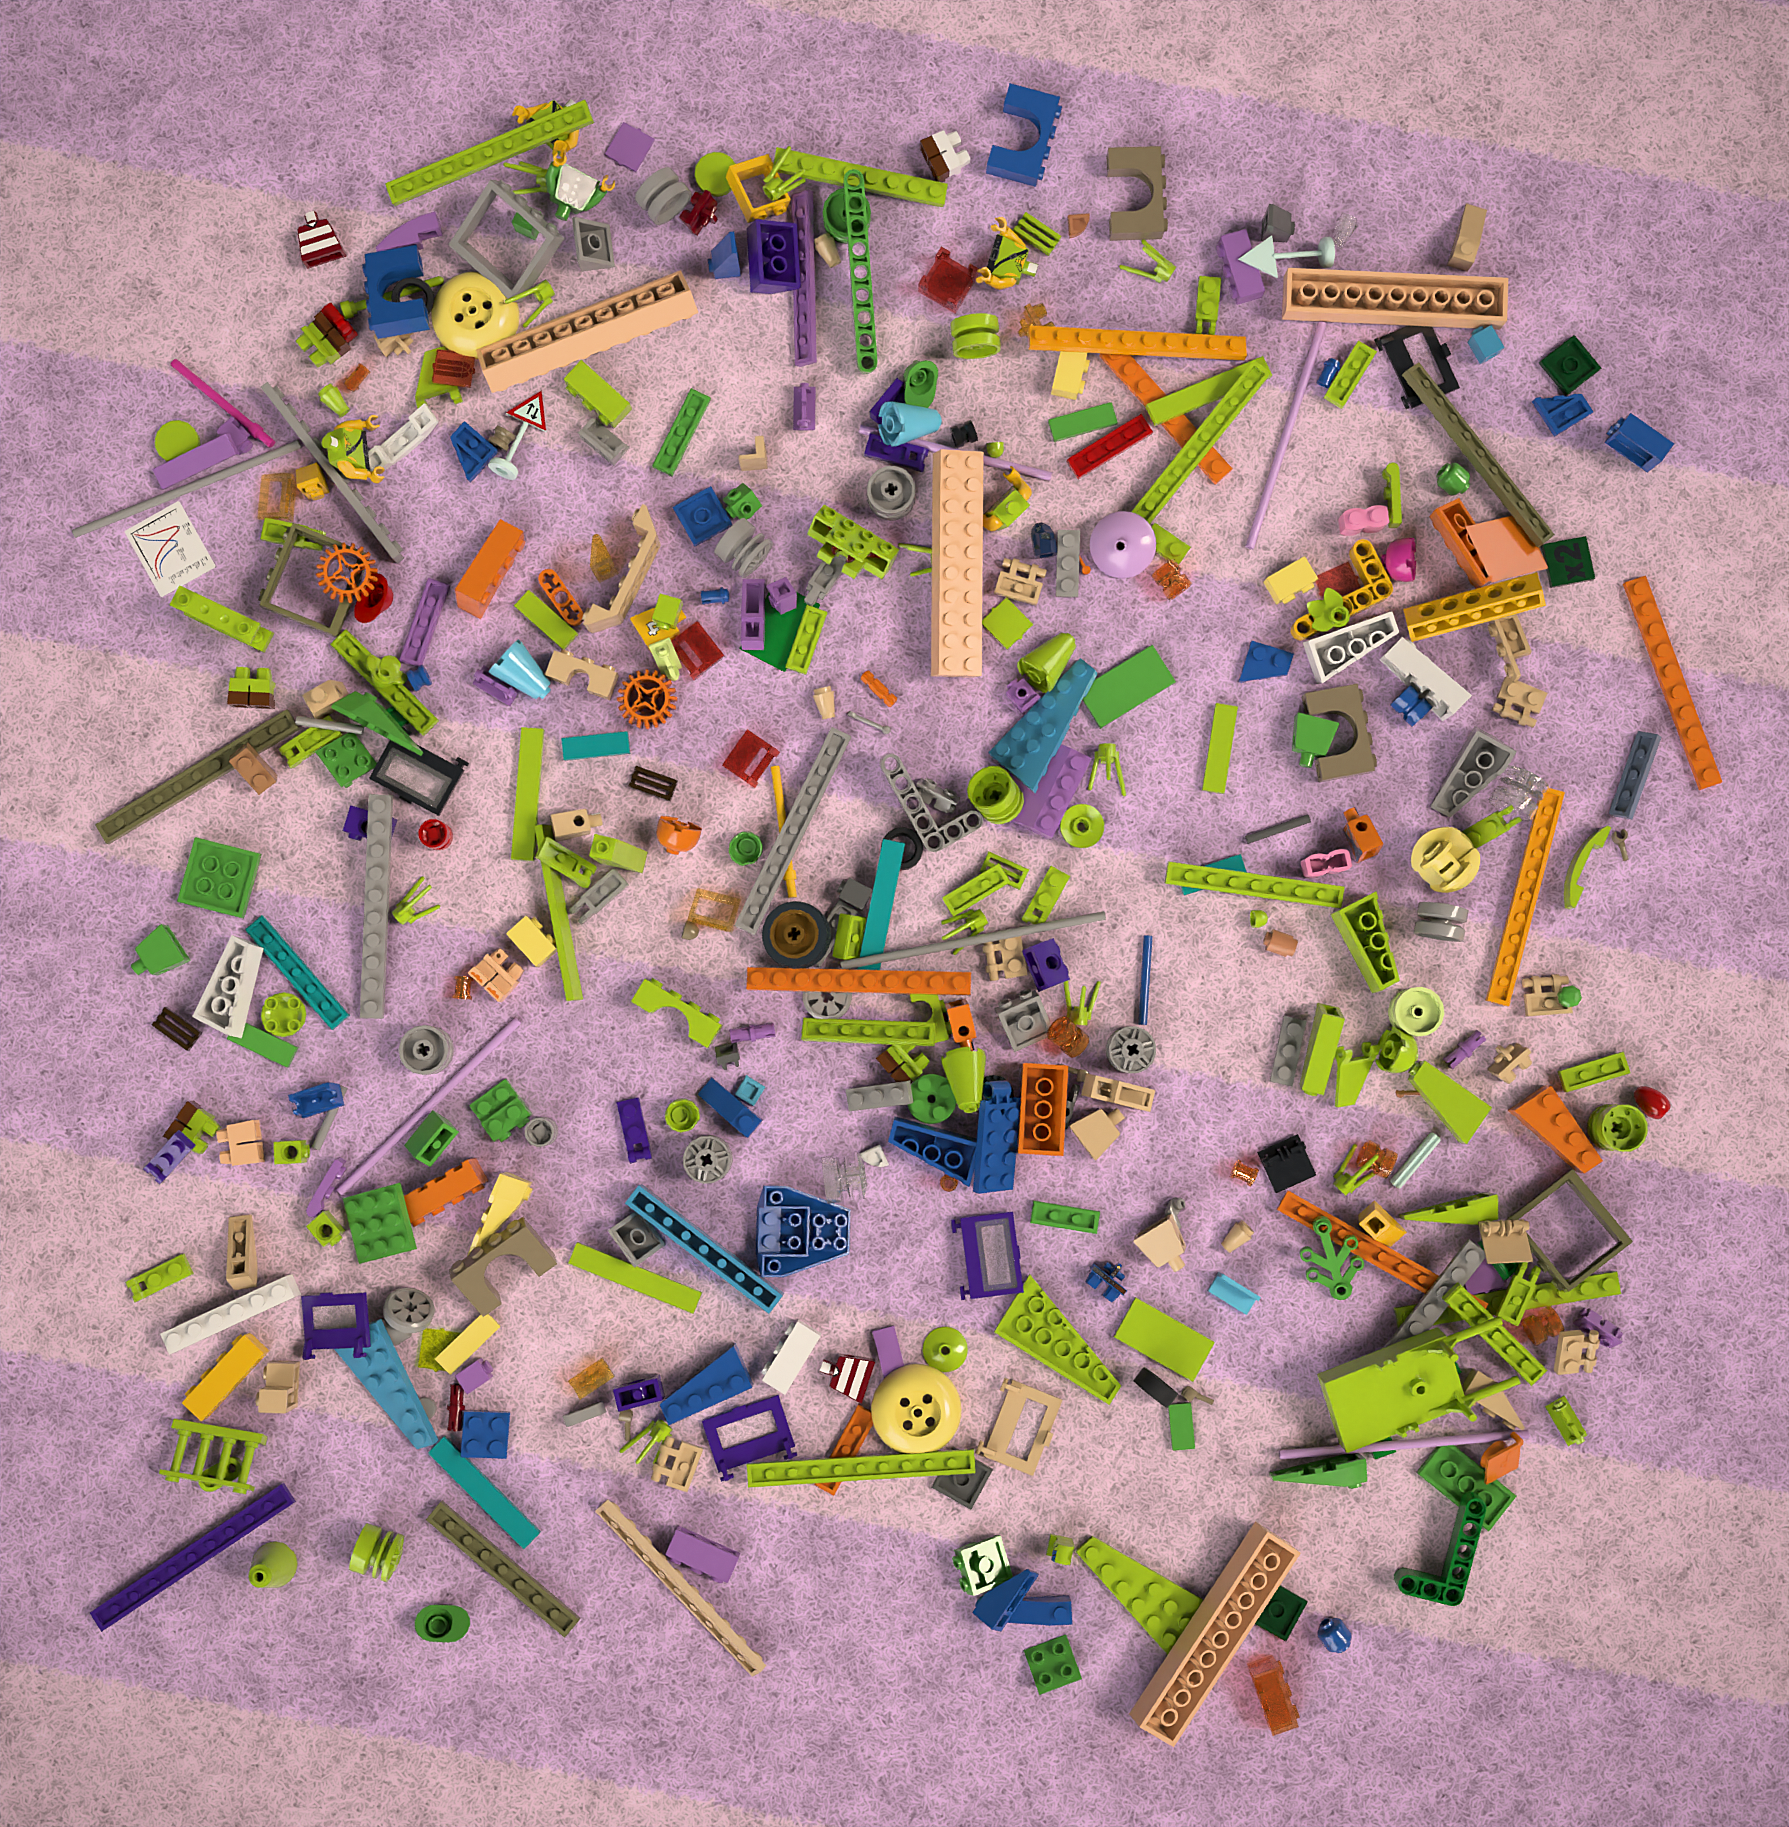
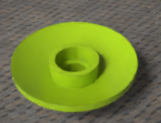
[1060,804,1104,848]
[923,1327,968,1372]

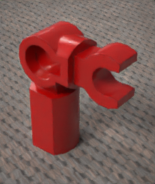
[321,303,358,343]

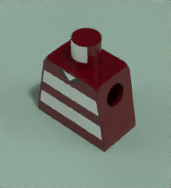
[297,211,347,269]
[819,1354,876,1403]

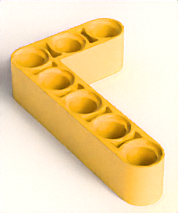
[1290,539,1393,641]

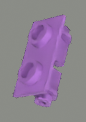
[793,383,816,430]
[472,665,520,706]
[1573,1307,1623,1348]

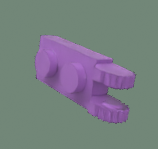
[306,1157,347,1218]

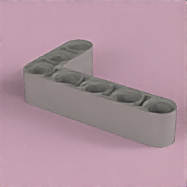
[879,753,983,852]

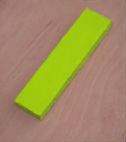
[1202,703,1238,794]

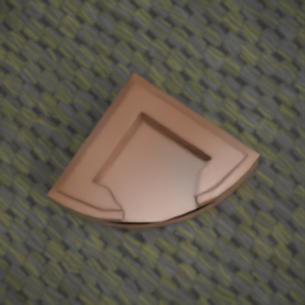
[1067,213,1090,239]

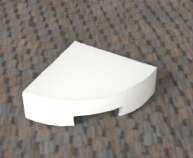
[860,1144,889,1167]

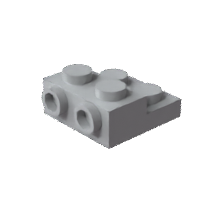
[995,989,1055,1052]

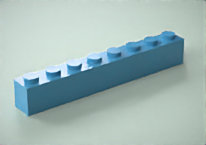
[625,1184,784,1314]

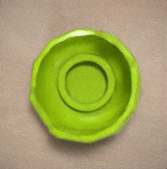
[665,1098,700,1133]

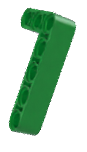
[1394,1492,1486,1606]

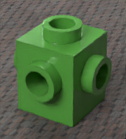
[723,483,763,520]

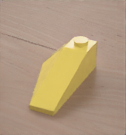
[467,1172,533,1256]

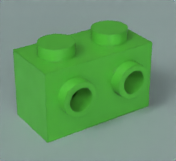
[404,1110,459,1167]

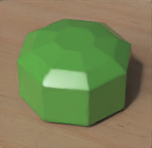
[1557,985,1582,1008]

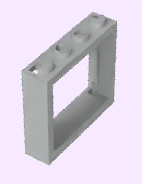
[449,180,564,302]

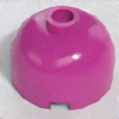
[1381,538,1416,582]

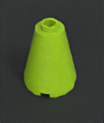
[1017,633,1076,693]
[941,1047,986,1113]
[249,1541,298,1588]

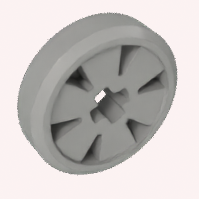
[803,992,852,1019]
[383,1288,435,1333]

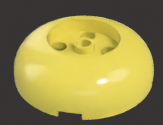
[431,271,520,359]
[871,1364,962,1454]

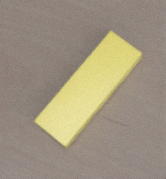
[435,1314,501,1375]

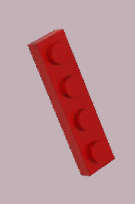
[1066,414,1153,480]

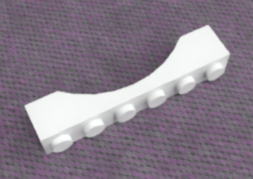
[160,1274,301,1355]

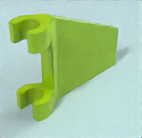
[415,346,463,408]
[1335,1041,1380,1108]

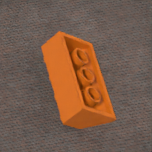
[1429,498,1493,589]
[1017,1063,1068,1156]

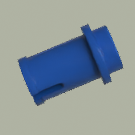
[1316,358,1340,388]
[701,587,729,605]

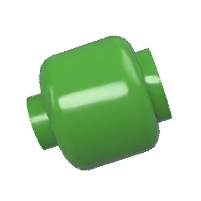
[1436,462,1470,496]

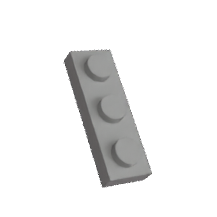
[1056,530,1080,598]
[1269,1016,1306,1087]
[845,1080,913,1112]

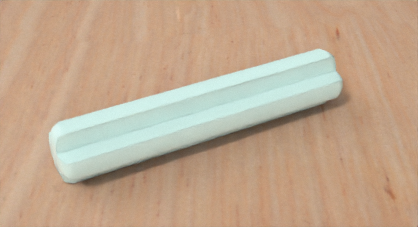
[1390,1132,1441,1189]

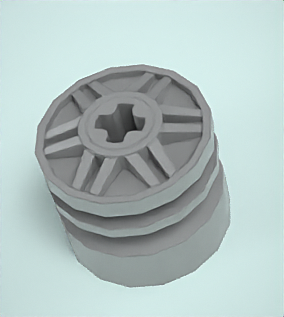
[714,518,773,578]
[1106,1026,1156,1073]
[683,1135,733,1184]

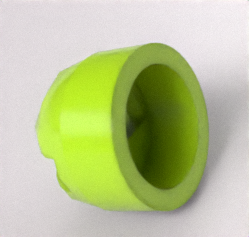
[986,442,1004,458]
[1250,910,1268,928]

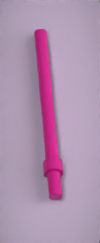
[171,359,275,448]

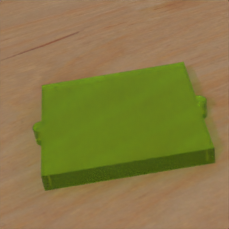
[418,1328,461,1372]

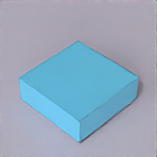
[735,1075,765,1106]

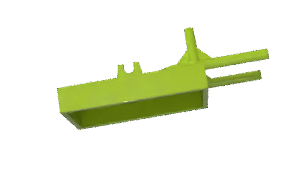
[1317,1316,1521,1453]

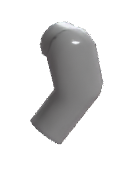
[1165,1197,1185,1229]

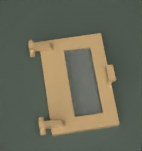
[975,1378,1062,1476]

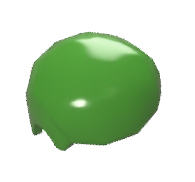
[728,831,763,866]

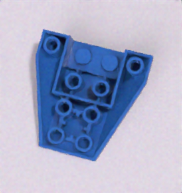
[755,1185,851,1277]

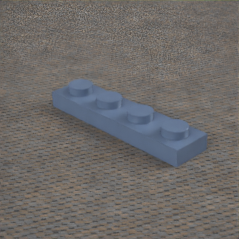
[1609,731,1662,820]

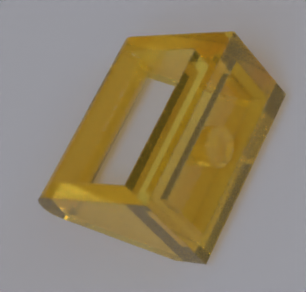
[257,473,297,522]
[590,534,619,583]
[687,888,741,933]

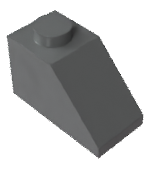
[1261,204,1295,242]

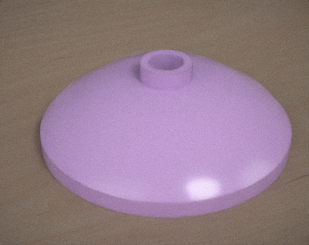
[1090,511,1156,578]

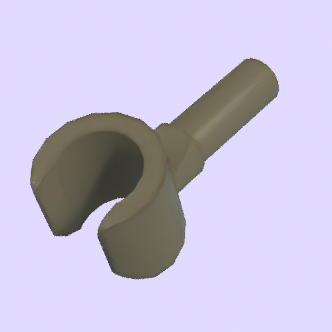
[1611,829,1629,861]
[1060,1064,1089,1082]
[1181,1386,1214,1405]
[618,1409,633,1441]

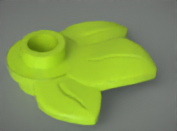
[1307,588,1350,632]
[366,654,408,688]

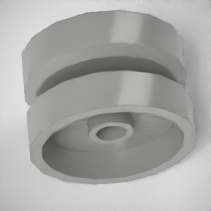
[635,167,692,225]
[867,466,915,521]
[1414,902,1469,942]
[399,1025,454,1075]

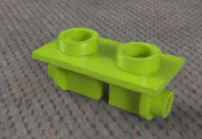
[1545,1395,1587,1447]

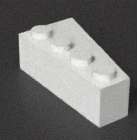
[1303,611,1399,684]
[1379,637,1472,721]
[192,935,263,1038]

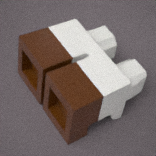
[920,130,970,183]

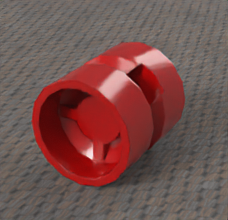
[418,819,453,851]

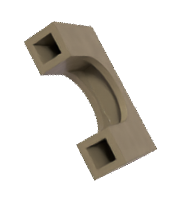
[1106,146,1168,241]
[1301,684,1377,783]
[449,1217,557,1317]

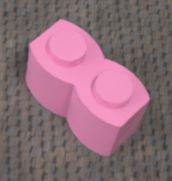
[1338,505,1389,536]
[1300,849,1352,878]

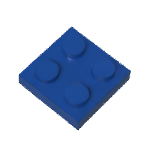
[673,486,733,547]
[460,1410,510,1459]

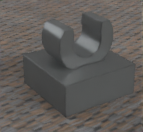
[715,1042,740,1070]

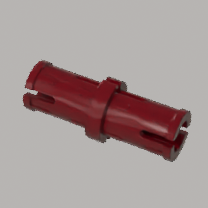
[447,1383,465,1431]

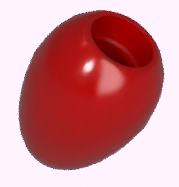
[1634,1086,1671,1120]

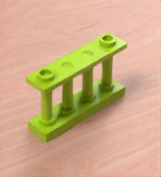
[170,585,274,653]
[159,1419,268,1494]

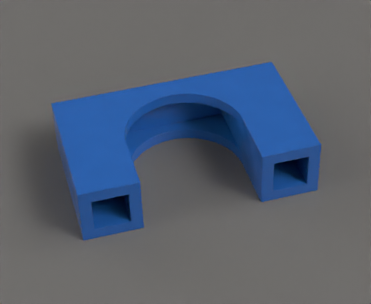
[986,83,1062,187]
[362,245,430,339]

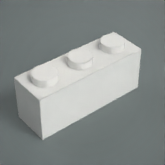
[761,1319,821,1395]

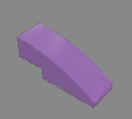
[376,211,443,252]
[741,579,765,650]

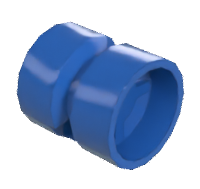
[1390,685,1433,727]

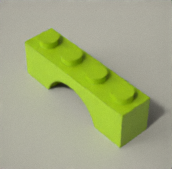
[631,978,723,1048]

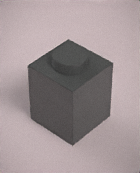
[837,877,873,911]

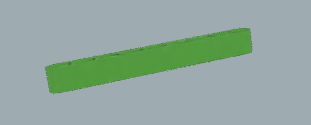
[843,169,878,374]

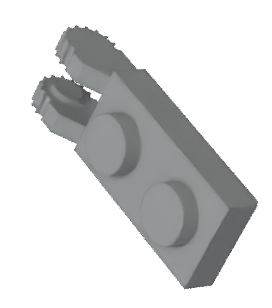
[569,868,629,925]

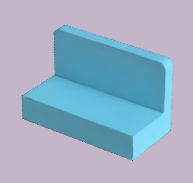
[1207,1272,1261,1315]

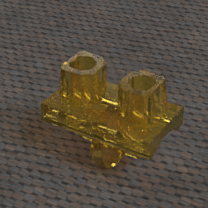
[1018,303,1055,338]
[568,1357,615,1400]

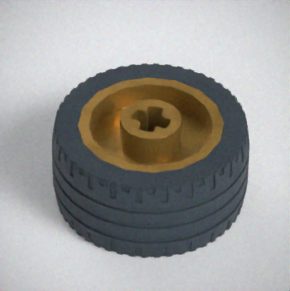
[762,901,831,969]

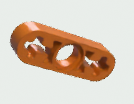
[538,569,584,626]

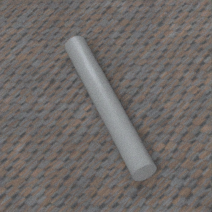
[296,716,364,734]
[312,1085,348,1150]

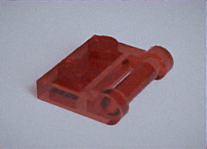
[671,621,725,681]
[722,729,780,788]

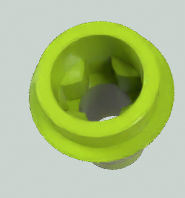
[318,383,350,418]

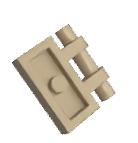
[994,558,1047,606]
[1492,676,1548,728]
[982,936,1028,981]
[1522,974,1573,1017]
[1554,1330,1600,1375]
[651,1435,703,1492]

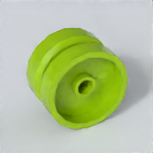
[950,313,1001,359]

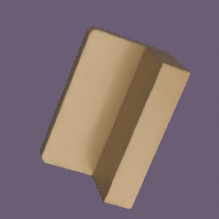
[739,436,768,471]

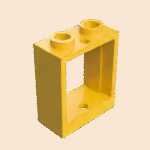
[726,154,791,223]

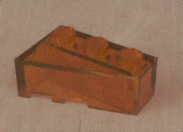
[1247,1655,1300,1736]

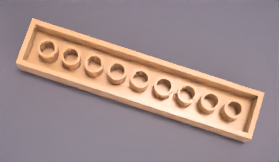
[1282,268,1508,330]
[476,270,698,393]
[931,449,983,678]
[1129,1521,1301,1747]

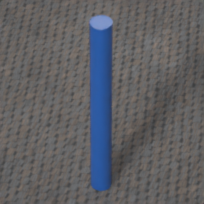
[1138,935,1153,1025]

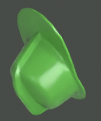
[903,360,938,408]
[415,1605,470,1643]

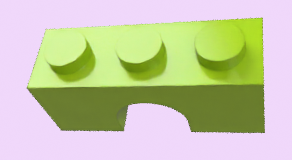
[910,994,952,1043]

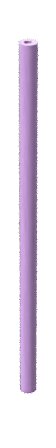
[859,425,1052,481]

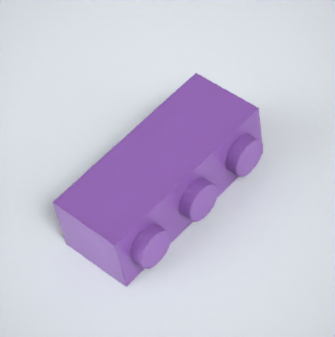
[1216,229,1265,305]
[665,1525,740,1583]

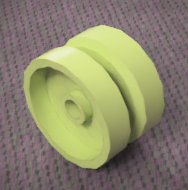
[1388,987,1445,1037]

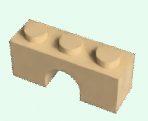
[545,649,619,700]

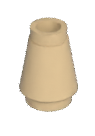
[814,233,841,268]
[813,686,835,720]
[1221,1220,1254,1253]

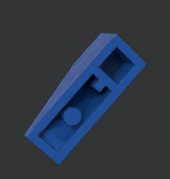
[708,231,741,279]
[698,1077,763,1138]
[972,1569,1039,1632]
[1007,1595,1073,1626]

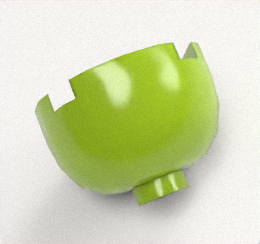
[1375,1027,1418,1073]

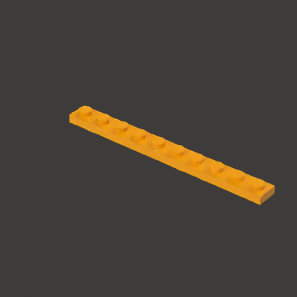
[1028,325,1247,360]
[1485,786,1565,1007]

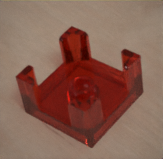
[918,246,979,314]

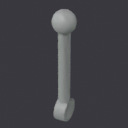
[847,711,891,734]

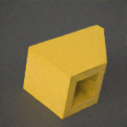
[296,463,330,500]
[1358,1200,1407,1247]

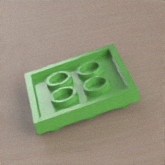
[177,837,262,919]
[343,1183,417,1264]

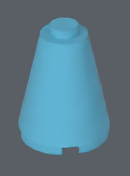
[878,401,942,447]
[488,639,551,699]

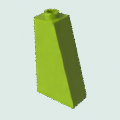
[589,834,648,874]
[1299,1003,1345,1096]
[1408,1061,1492,1144]

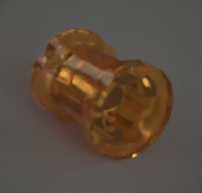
[452,976,474,1000]
[1230,1159,1259,1187]

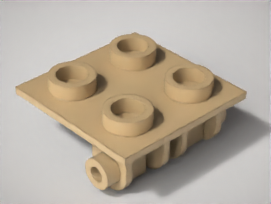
[1478,1219,1533,1264]

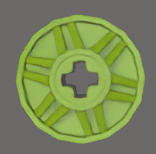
[967,766,1024,824]
[1587,1104,1648,1152]
[349,1523,405,1583]

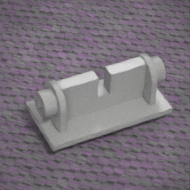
[916,778,960,814]

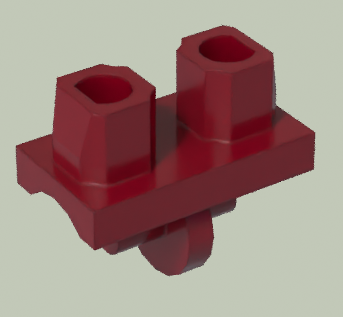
[679,190,718,236]

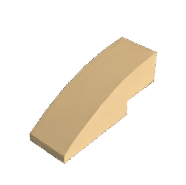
[1081,1073,1155,1112]

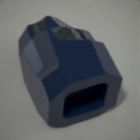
[1031,522,1058,559]

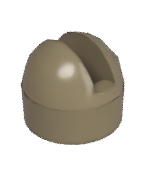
[681,921,699,940]

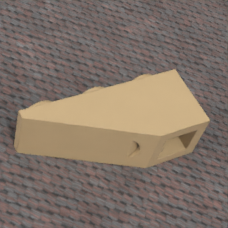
[1462,1368,1525,1430]

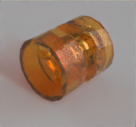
[1151,559,1192,601]
[1047,1016,1089,1058]
[1356,1140,1398,1179]
[1521,1306,1565,1346]

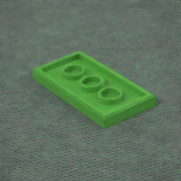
[1082,645,1176,729]
[1416,1445,1517,1531]

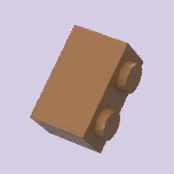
[229,742,278,795]

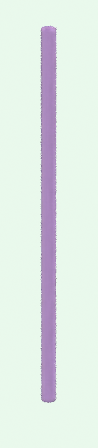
[1245,321,1327,550]
[336,1017,521,1195]
[1279,1430,1529,1460]

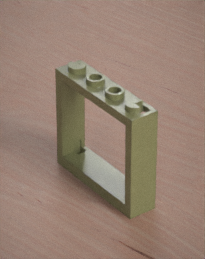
[258,523,370,638]
[1506,1169,1633,1292]

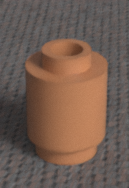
[1263,929,1298,957]

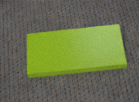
[1113,1297,1215,1382]

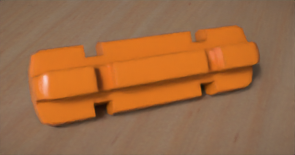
[861,670,897,707]

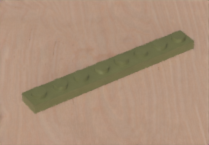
[426,1501,580,1638]

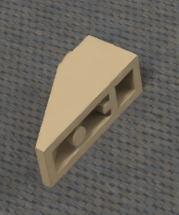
[1447,203,1487,272]
[226,1214,258,1290]

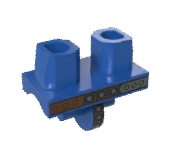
[1085,1262,1127,1303]

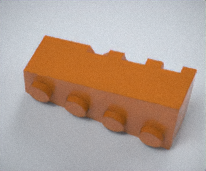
[455,519,526,619]
[1507,1085,1603,1174]
[404,1158,488,1228]

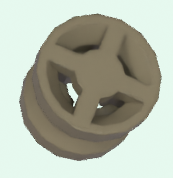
[488,425,516,452]

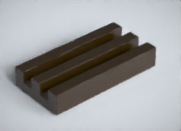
[628,766,678,802]
[151,1007,202,1051]

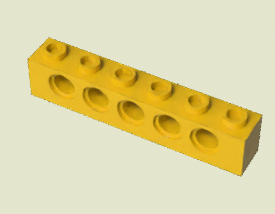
[1403,572,1546,642]

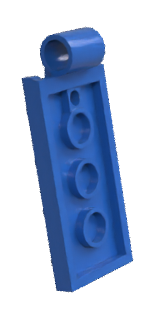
[973,1080,1021,1194]

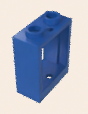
[1604,413,1675,473]

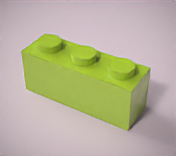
[564,360,632,428]

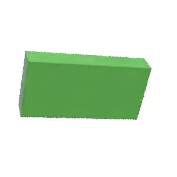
[1168,1402,1195,1451]

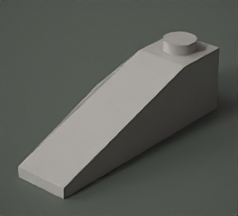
[1430,726,1517,817]

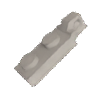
[804,555,847,607]

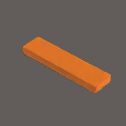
[814,1404,873,1496]

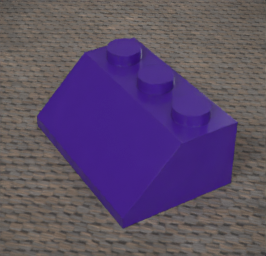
[746,219,801,294]

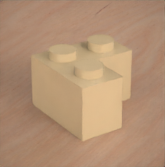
[255,1360,300,1414]

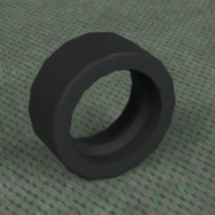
[391,277,434,315]
[881,827,923,871]
[1133,1367,1178,1408]

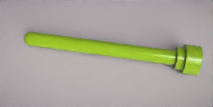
[340,276,444,320]

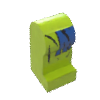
[1046,1533,1075,1565]

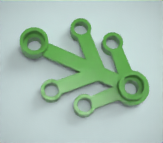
[1300,1216,1364,1300]

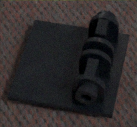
[1257,1134,1316,1193]

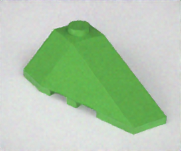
[331,691,423,756]
[1269,1453,1367,1489]

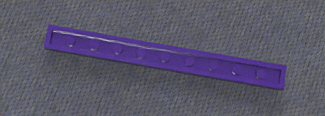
[90,1483,296,1632]

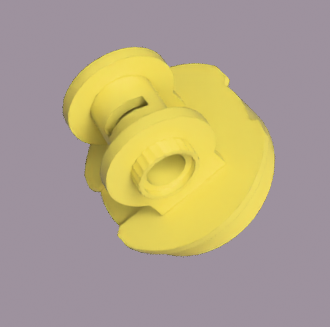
[1411,827,1480,893]

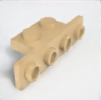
[1488,614,1532,682]

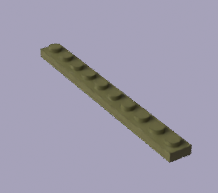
[1402,362,1555,548]
[95,709,300,844]

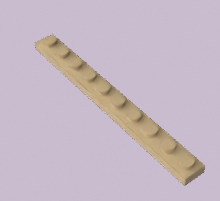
[595,1499,766,1677]

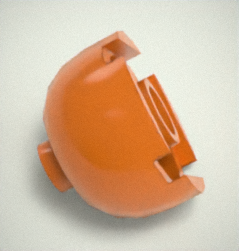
[656,816,702,855]

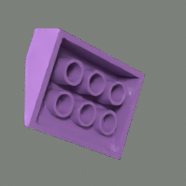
[1009,744,1092,840]

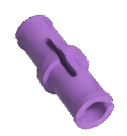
[729,1023,776,1044]
[1443,1030,1486,1070]

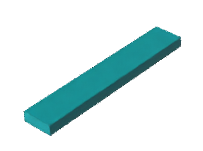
[857,839,905,970]
[245,915,350,1030]
[428,1436,541,1549]

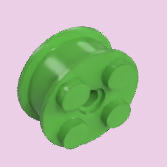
[907,1074,956,1124]

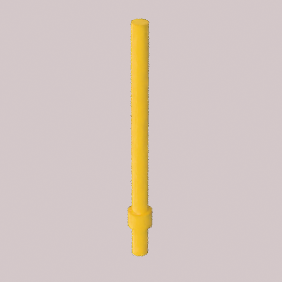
[771,766,797,898]

